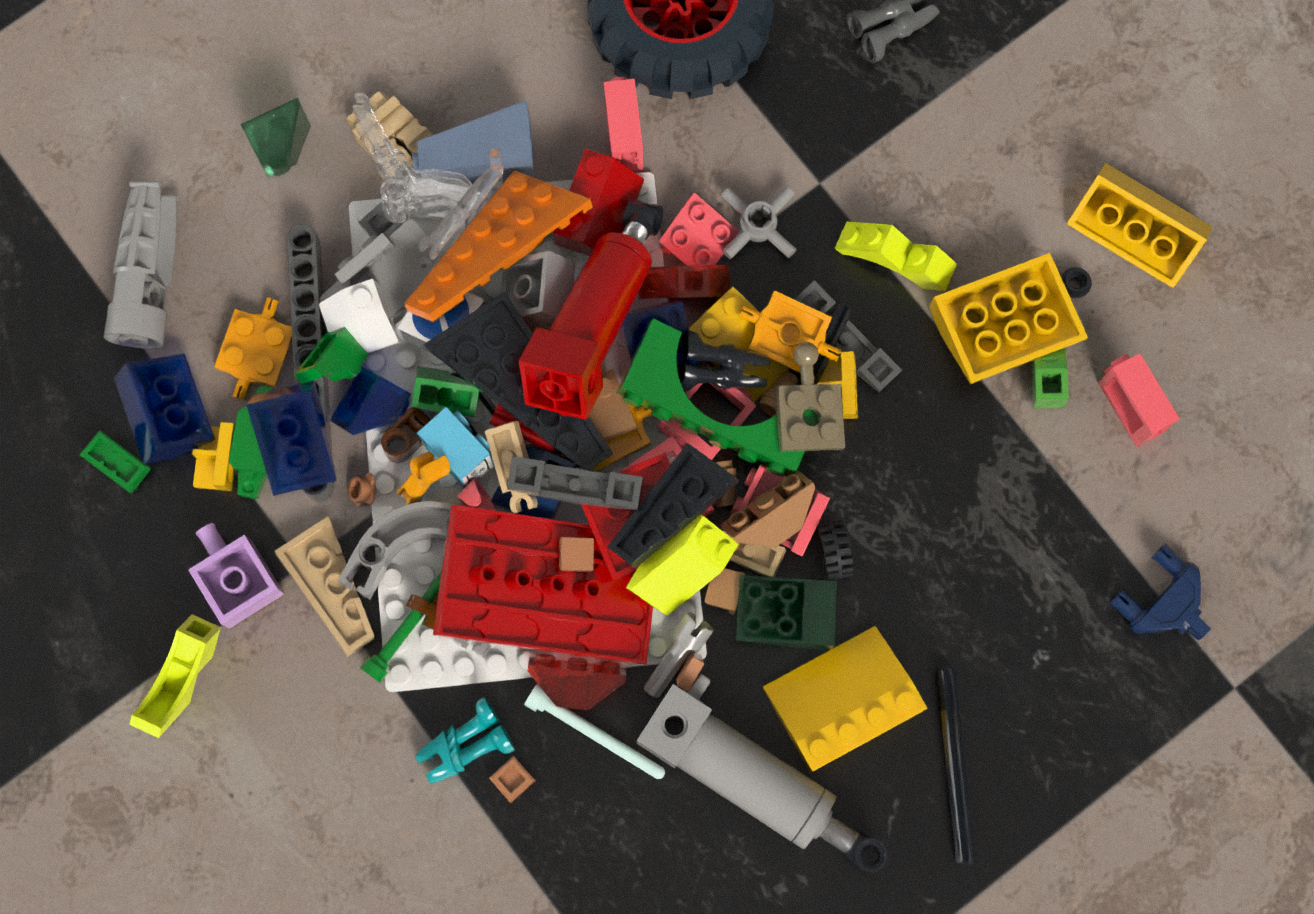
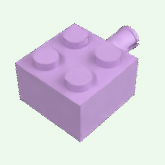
[189,523,285,629]

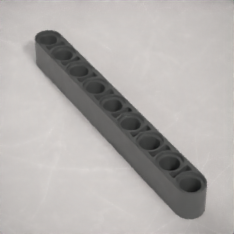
[287,224,334,502]

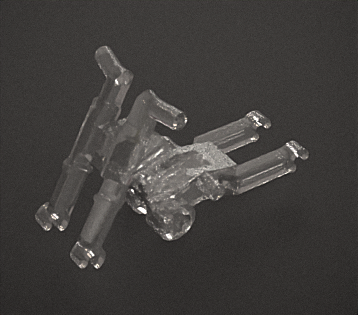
[353,93,503,270]

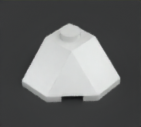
[319,279,400,353]

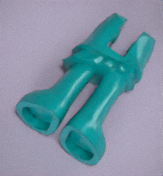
[414,697,515,784]

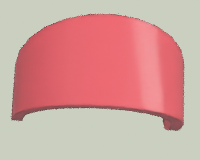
[457,478,497,511]

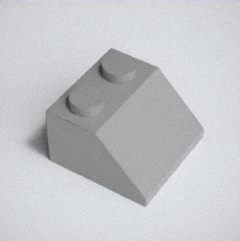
[501,250,575,328]

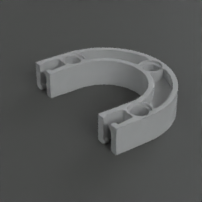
[338,501,492,658]

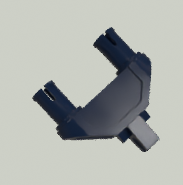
[1109,543,1211,640]

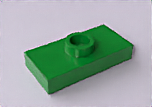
[80,430,151,494]

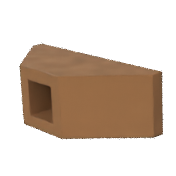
[720,470,815,547]

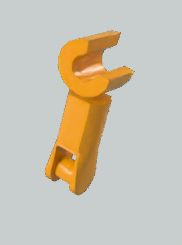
[396,451,450,505]

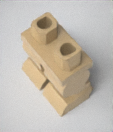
[347,91,433,187]

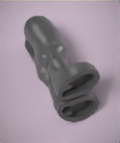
[846,0,940,64]

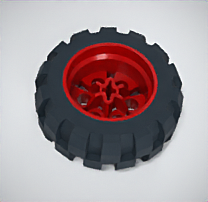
[587,0,774,99]

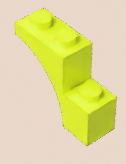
[835,221,957,291]
[129,614,221,738]

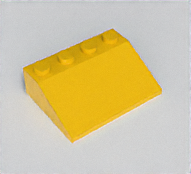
[929,253,1088,384]
[763,626,928,773]

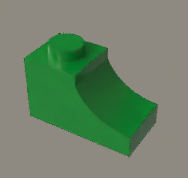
[294,327,368,384]
[411,366,479,417]

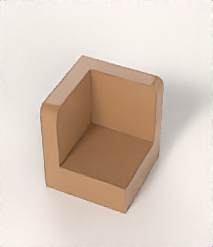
[704,568,745,614]

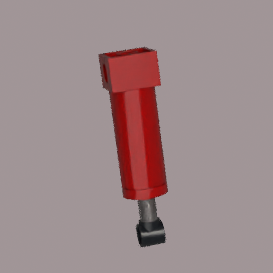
[519,199,663,420]

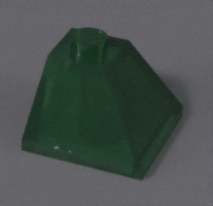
[241,98,311,178]

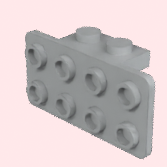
[319,219,444,319]

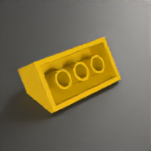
[1067,163,1212,288]

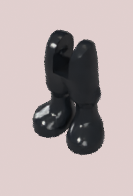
[677,330,771,391]

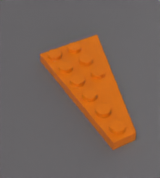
[404,170,593,322]

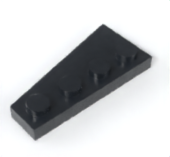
[607,443,739,568]

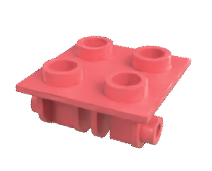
[658,192,739,280]

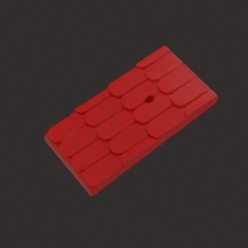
[433,505,653,664]

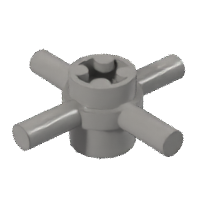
[721,186,797,259]

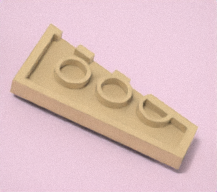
[275,516,374,657]

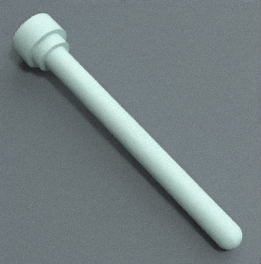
[524,683,665,779]

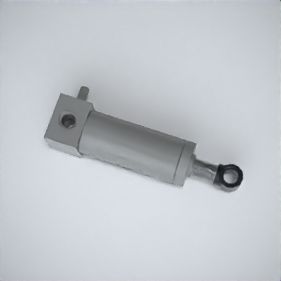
[637,674,888,872]

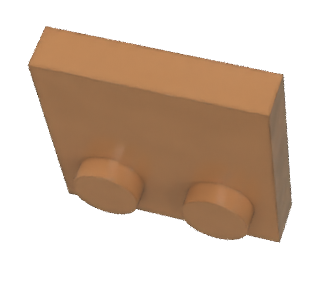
[588,369,637,441]

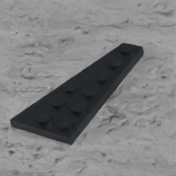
[423,292,613,471]

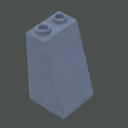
[412,101,536,189]

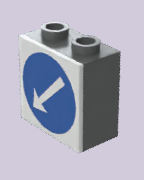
[398,292,486,353]

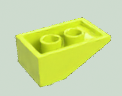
[626,514,739,616]

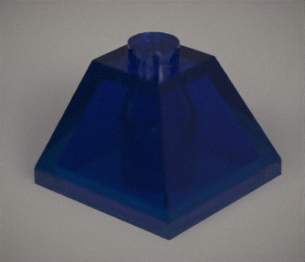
[330,367,411,435]

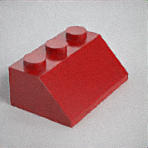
[553,148,644,256]

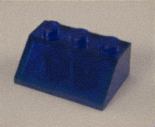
[114,353,215,464]

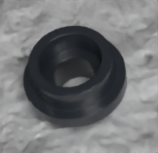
[1061,267,1092,299]

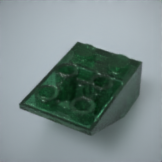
[736,575,837,650]

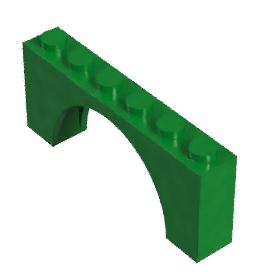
[616,318,818,477]

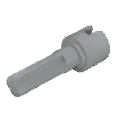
[644,612,714,698]

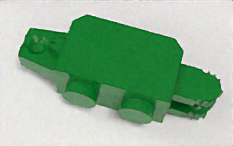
[228,385,286,499]

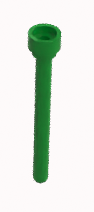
[360,571,442,683]

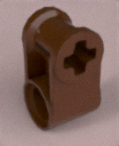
[381,407,431,463]

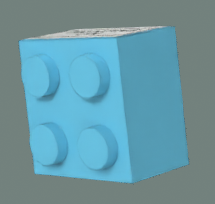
[417,407,495,488]

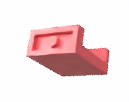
[731,464,831,556]

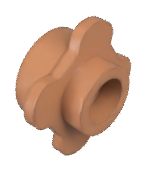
[348,473,376,507]

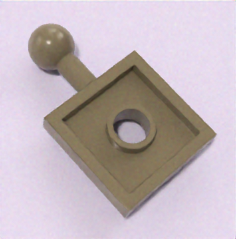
[775,341,845,452]

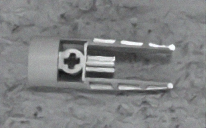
[104,181,179,349]

